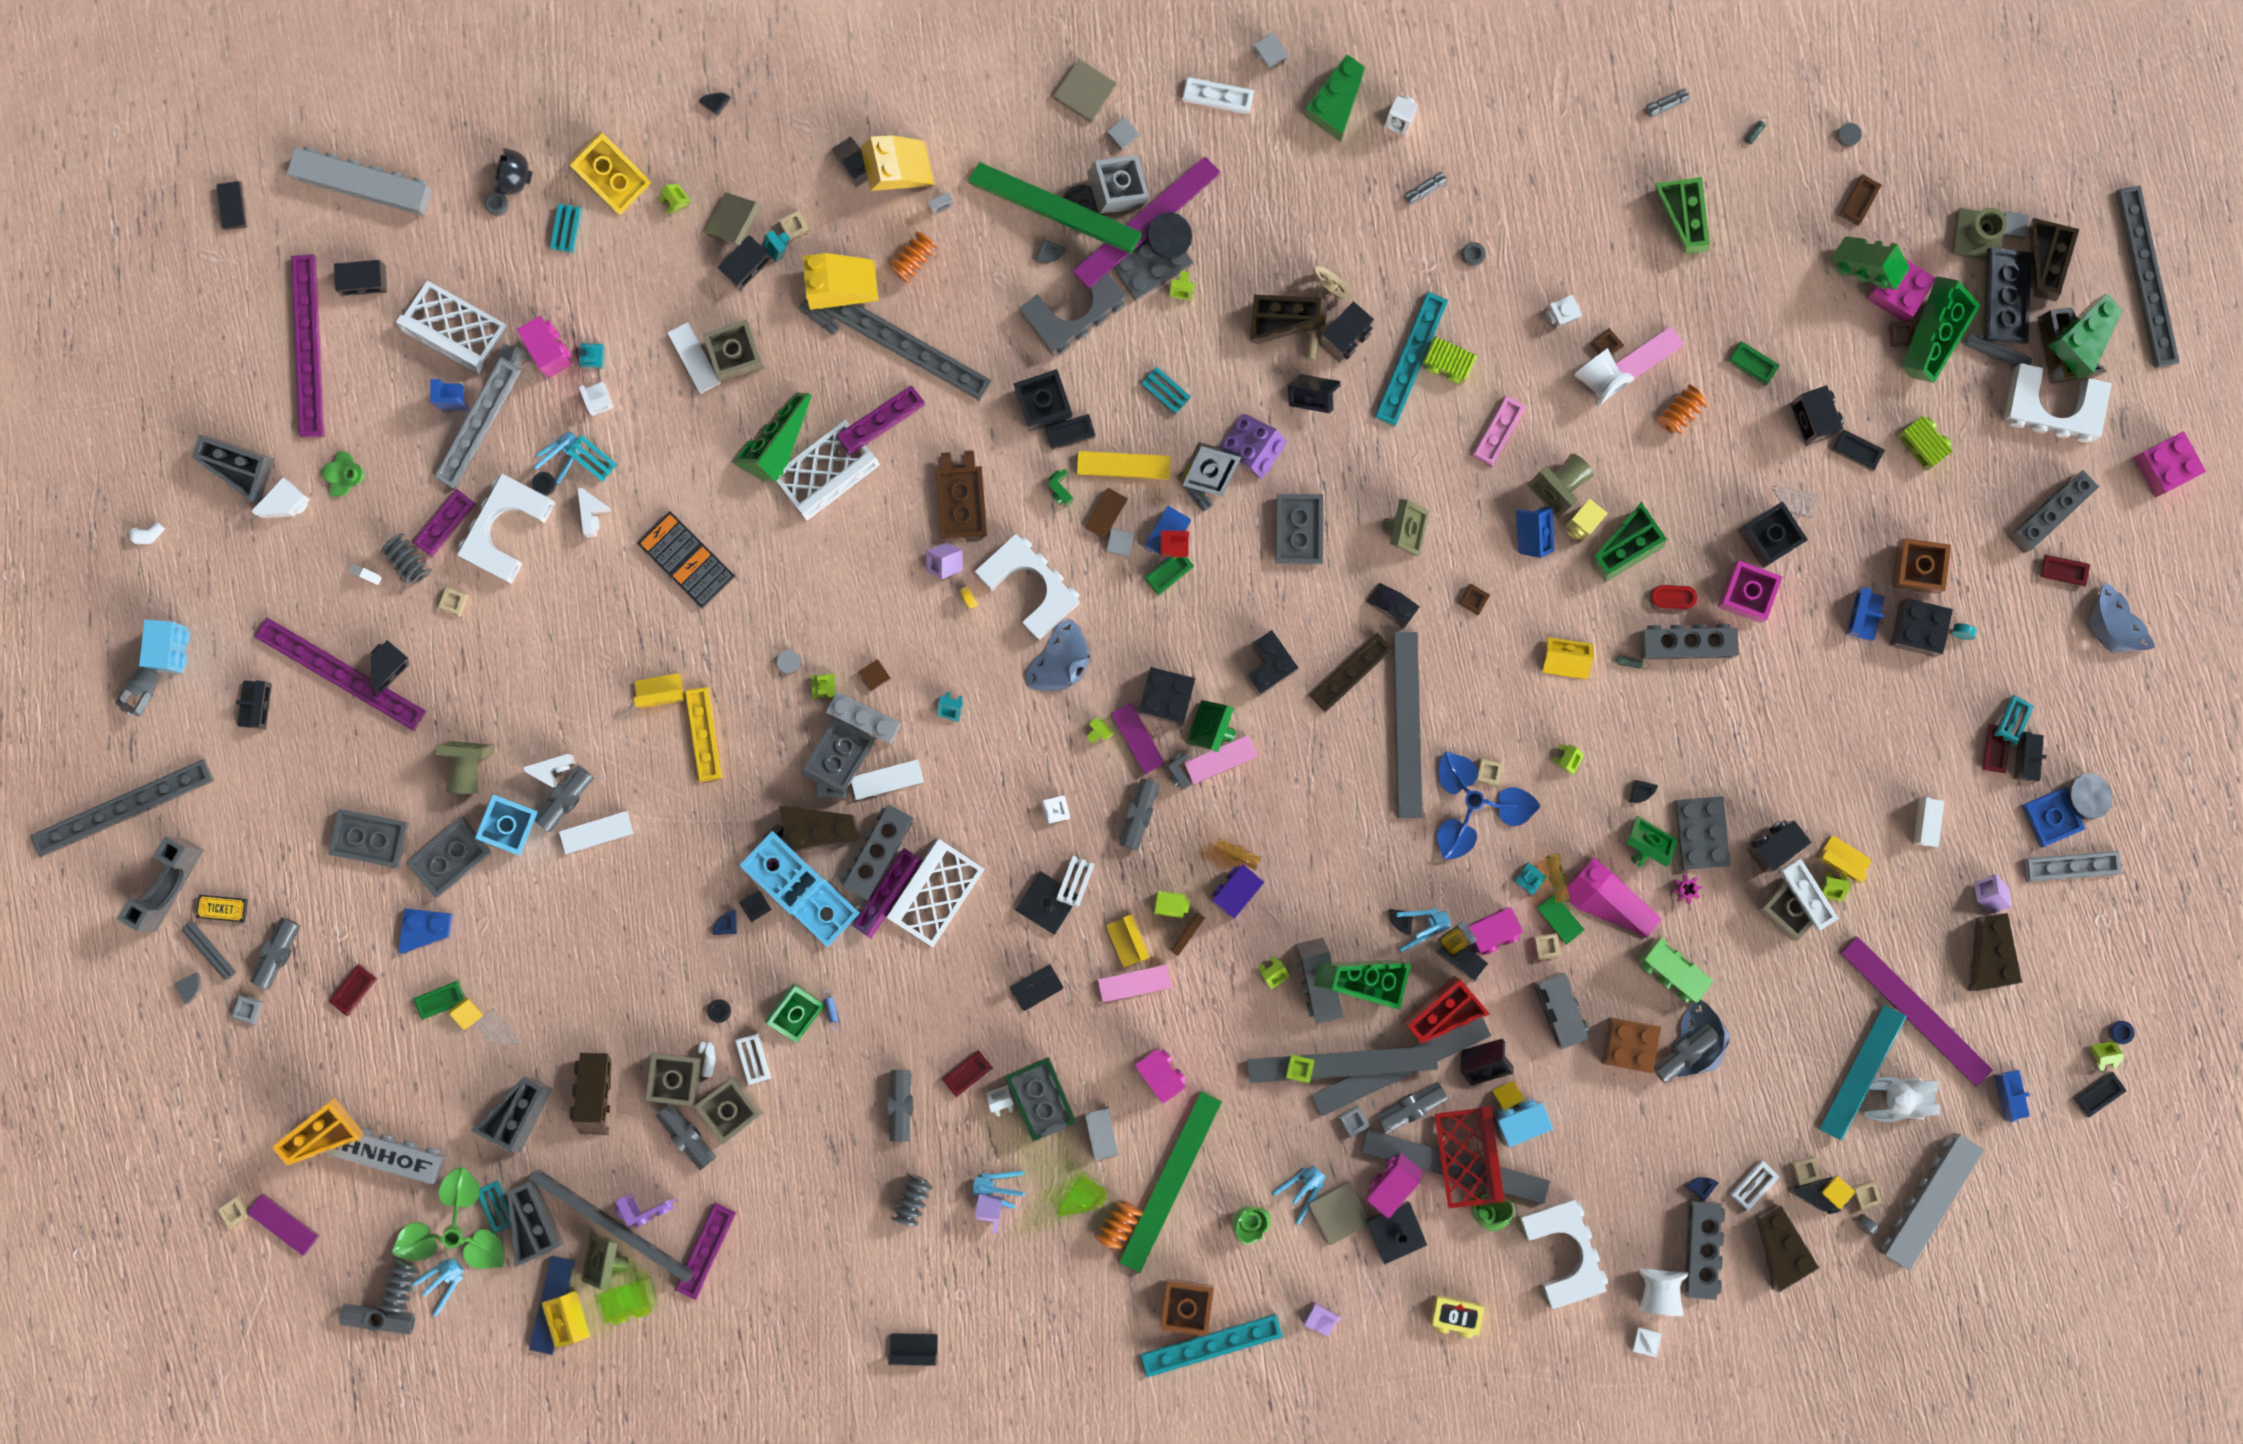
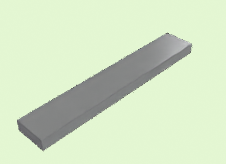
[434,357,522,489]

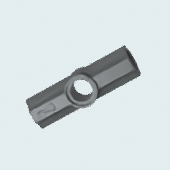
[534,765,595,832]
[1119,778,1160,851]
[250,917,301,990]
[1654,1024,1721,1084]
[888,1070,913,1142]
[1376,1081,1448,1134]
[656,1104,716,1170]
[339,1303,416,1335]

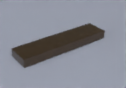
[1310,633,1393,713]

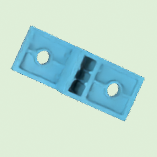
[739,831,860,947]

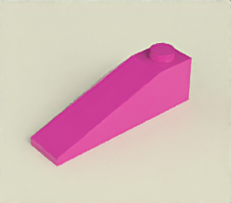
[1560,858,1662,937]

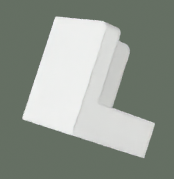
[579,382,614,416]

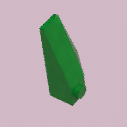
[733,393,812,481]

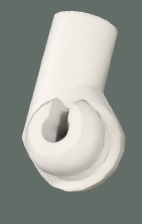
[128,521,165,544]
[698,1042,716,1077]

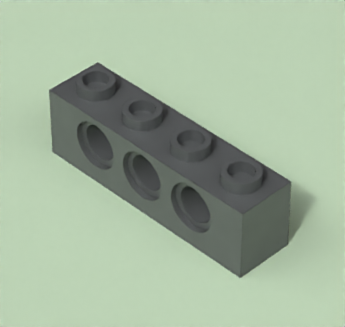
[2008,470,2099,553]
[1640,624,1739,660]
[842,804,915,900]
[1684,1200,1725,1300]

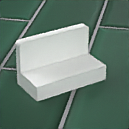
[1913,797,1944,847]

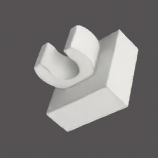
[986,1085,1014,1117]

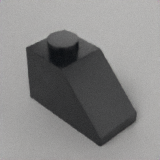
[832,137,868,187]
[1366,583,1420,628]
[371,640,409,698]
[1788,1176,1847,1214]

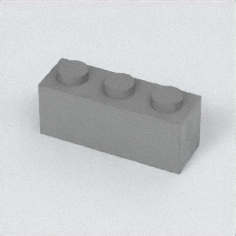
[826,692,901,745]

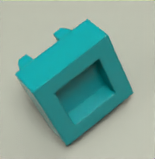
[762,230,791,262]
[579,343,605,368]
[936,692,963,722]
[1514,862,1547,895]

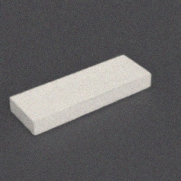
[1182,77,1254,114]
[668,322,721,394]
[851,760,924,800]
[559,811,634,854]
[1779,858,1839,931]

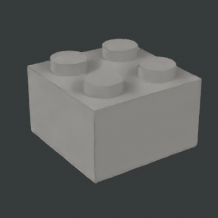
[1087,155,1149,214]

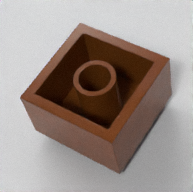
[1891,538,1951,594]
[1602,1018,1661,1073]
[1160,1278,1214,1336]

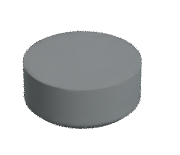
[777,650,801,674]

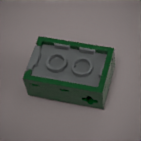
[1005,1056,1077,1142]

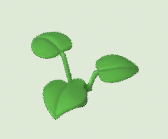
[392,1167,505,1269]

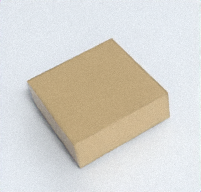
[778,210,810,242]
[437,586,469,617]
[1476,758,1503,786]
[1533,933,1561,960]
[1790,1156,1821,1186]
[1851,1180,1883,1210]
[216,1196,250,1229]

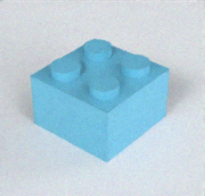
[139,619,190,673]
[474,795,538,855]
[1493,1098,1553,1147]

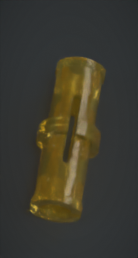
[1213,838,1261,870]
[1545,853,1571,903]

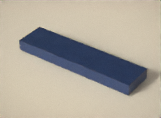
[529,1255,576,1355]

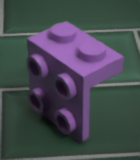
[1219,414,1287,479]
[615,1193,677,1228]

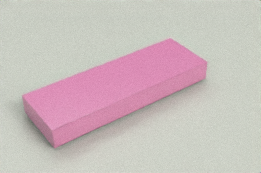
[1616,326,1684,379]
[1472,395,1526,467]
[1184,735,1257,785]
[1098,965,1172,1002]

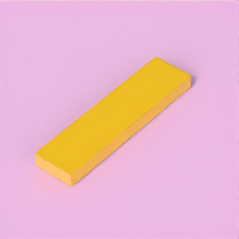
[1077,451,1170,480]
[684,687,723,782]

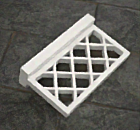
[396,281,507,374]
[776,420,880,520]
[886,838,984,947]

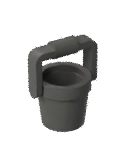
[116,666,161,716]

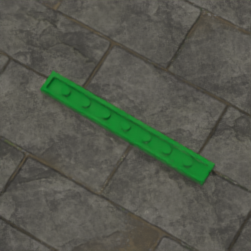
[968,162,1141,254]
[1119,1091,1222,1273]

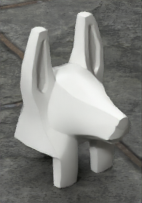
[1864,1077,1940,1122]

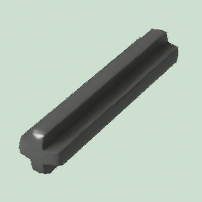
[1965,334,2032,366]
[182,922,236,980]

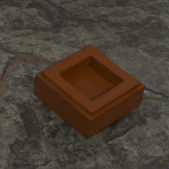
[1888,321,1915,347]
[1591,328,1624,356]
[1458,584,1490,616]
[859,659,891,691]

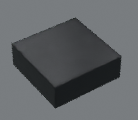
[739,890,772,922]

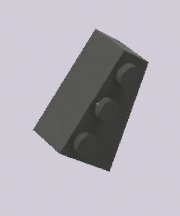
[192,435,274,502]
[1296,938,1344,1024]
[1532,973,1590,1049]
[471,1077,553,1152]
[507,1181,563,1267]

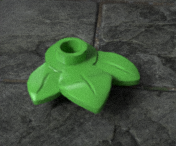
[321,451,365,497]

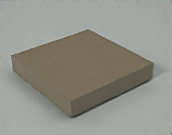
[1054,59,1117,123]
[705,192,761,246]
[1308,1181,1369,1246]

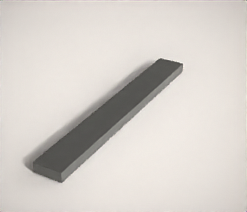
[2116,185,2180,368]
[821,304,991,401]
[1394,632,1422,818]
[30,759,214,857]
[1312,1017,1492,1116]
[1248,1046,1438,1084]
[1361,1129,1550,1204]
[529,1170,695,1282]

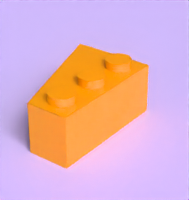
[272,1097,364,1165]

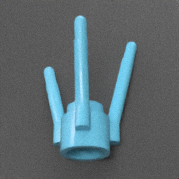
[534,431,582,484]
[1396,908,1451,952]
[1273,1165,1326,1225]
[973,1171,1025,1209]
[412,1258,464,1317]

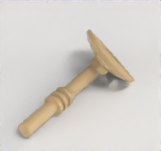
[1306,266,1351,361]

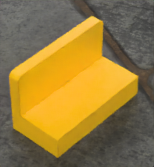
[1542,637,1594,679]
[634,673,685,709]
[1817,836,1871,883]
[1106,914,1150,968]
[542,1291,590,1349]

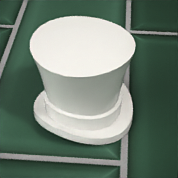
[1574,348,1634,407]
[1639,1268,1687,1316]

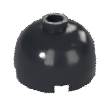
[494,148,532,195]

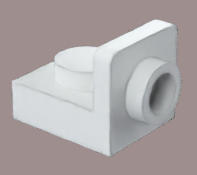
[1546,295,1582,329]

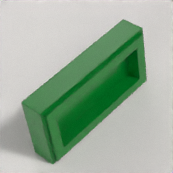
[1727,341,1780,386]
[1144,557,1194,596]
[1536,893,1585,945]
[413,981,465,1020]

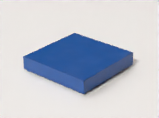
[2022,787,2085,848]

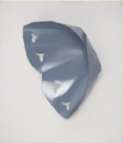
[2088,583,2155,653]
[1026,619,1090,691]
[1670,999,1730,1077]

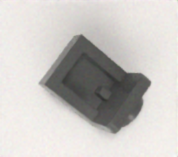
[1167,753,1191,790]

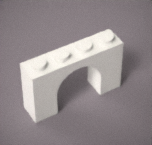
[2003,363,2112,443]
[458,474,555,584]
[975,534,1080,641]
[1518,1198,1608,1309]

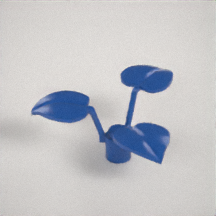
[1437,752,1540,859]

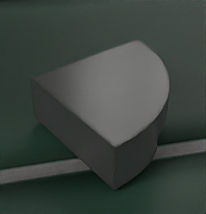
[1036,239,1065,263]
[175,972,201,1004]

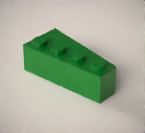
[1902,276,1980,383]
[1313,960,1411,1010]

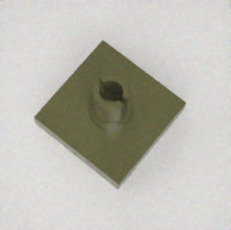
[1382,499,1429,556]
[581,1233,629,1290]

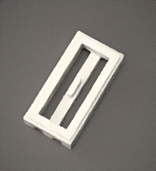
[1056,856,1095,908]
[735,1033,771,1085]
[1729,1160,1780,1211]

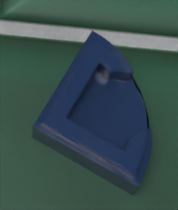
[713,910,737,935]
[1684,1177,1719,1201]

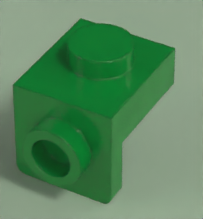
[1048,469,1074,507]

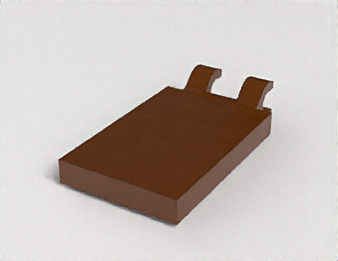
[936,451,987,540]

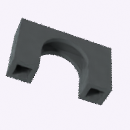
[1019,253,1126,356]
[116,836,204,932]

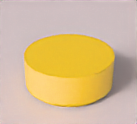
[959,585,979,609]

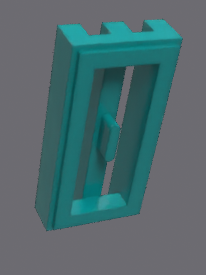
[550,203,582,253]
[1141,366,1191,415]
[566,434,618,482]
[1994,695,2034,746]
[478,1180,512,1234]

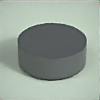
[1837,123,1862,147]
[485,192,509,216]
[1462,242,1486,267]
[1854,1214,1879,1237]

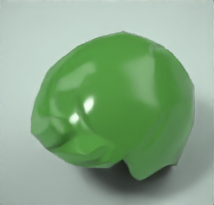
[1470,1194,1514,1231]
[1231,1206,1271,1245]

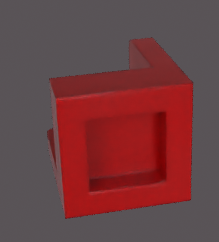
[1160,531,1189,557]

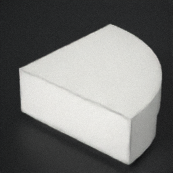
[348,564,382,585]

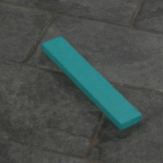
[1374,291,1449,427]
[1819,1005,1907,1141]
[1140,1313,1283,1378]

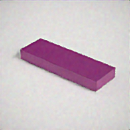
[413,489,476,557]
[1111,703,1165,775]
[247,1194,319,1256]

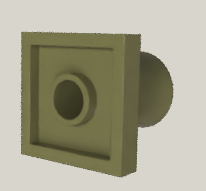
[1951,208,2007,260]
[1527,454,1593,519]
[435,740,494,794]

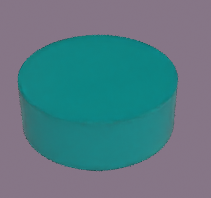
[1952,623,1977,640]

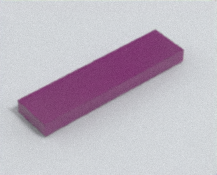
[836,385,925,456]
[853,848,923,939]
[675,1202,737,1300]

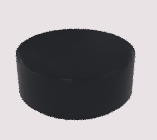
[532,472,556,496]
[707,999,732,1023]

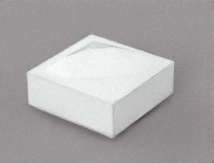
[1041,796,1070,824]
[1632,1327,1662,1357]

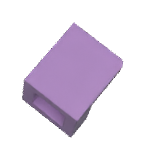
[926,543,962,579]
[1974,874,2012,914]
[975,1194,1002,1233]
[1303,1302,1340,1336]

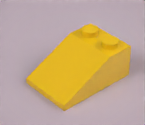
[567,131,652,215]
[861,135,934,191]
[802,253,879,310]

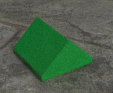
[764,984,825,1043]

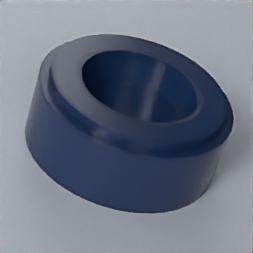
[2108,1021,2135,1044]

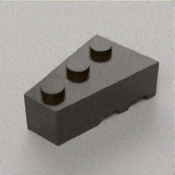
[2029,218,2079,302]
[1250,294,1328,344]
[2037,307,2106,384]
[779,806,859,852]
[1968,913,2023,991]
[570,1053,612,1135]
[1755,1204,1819,1293]

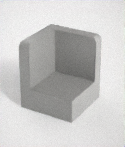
[1253,33,1288,68]

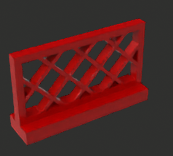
[1435,1106,1505,1209]

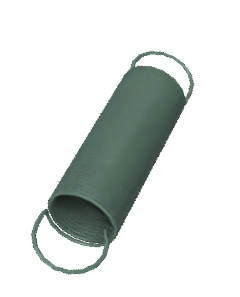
[1742,117,1768,148]
[1610,656,1649,669]

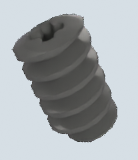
[381,533,432,585]
[889,1172,933,1226]
[376,1258,419,1312]

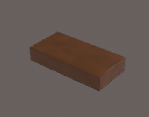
[1839,174,1882,226]
[1085,487,1128,539]
[1171,913,1205,956]

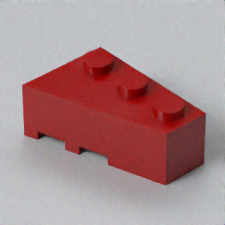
[1402,976,1490,1044]

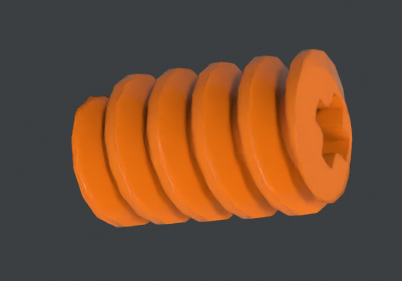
[890,232,938,284]
[1657,384,1708,434]
[1094,1198,1143,1252]

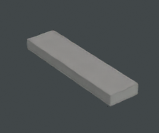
[2024,851,2122,882]

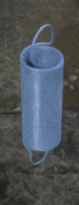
[824,991,839,1029]

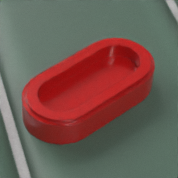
[1649,585,1697,610]

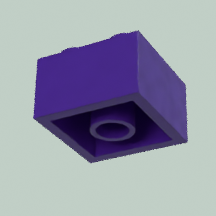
[1211,864,1265,919]

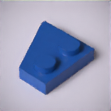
[398,908,453,954]

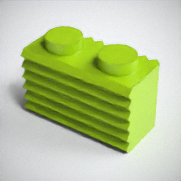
[1422,337,1477,385]
[1897,415,1953,471]
[1154,890,1190,918]

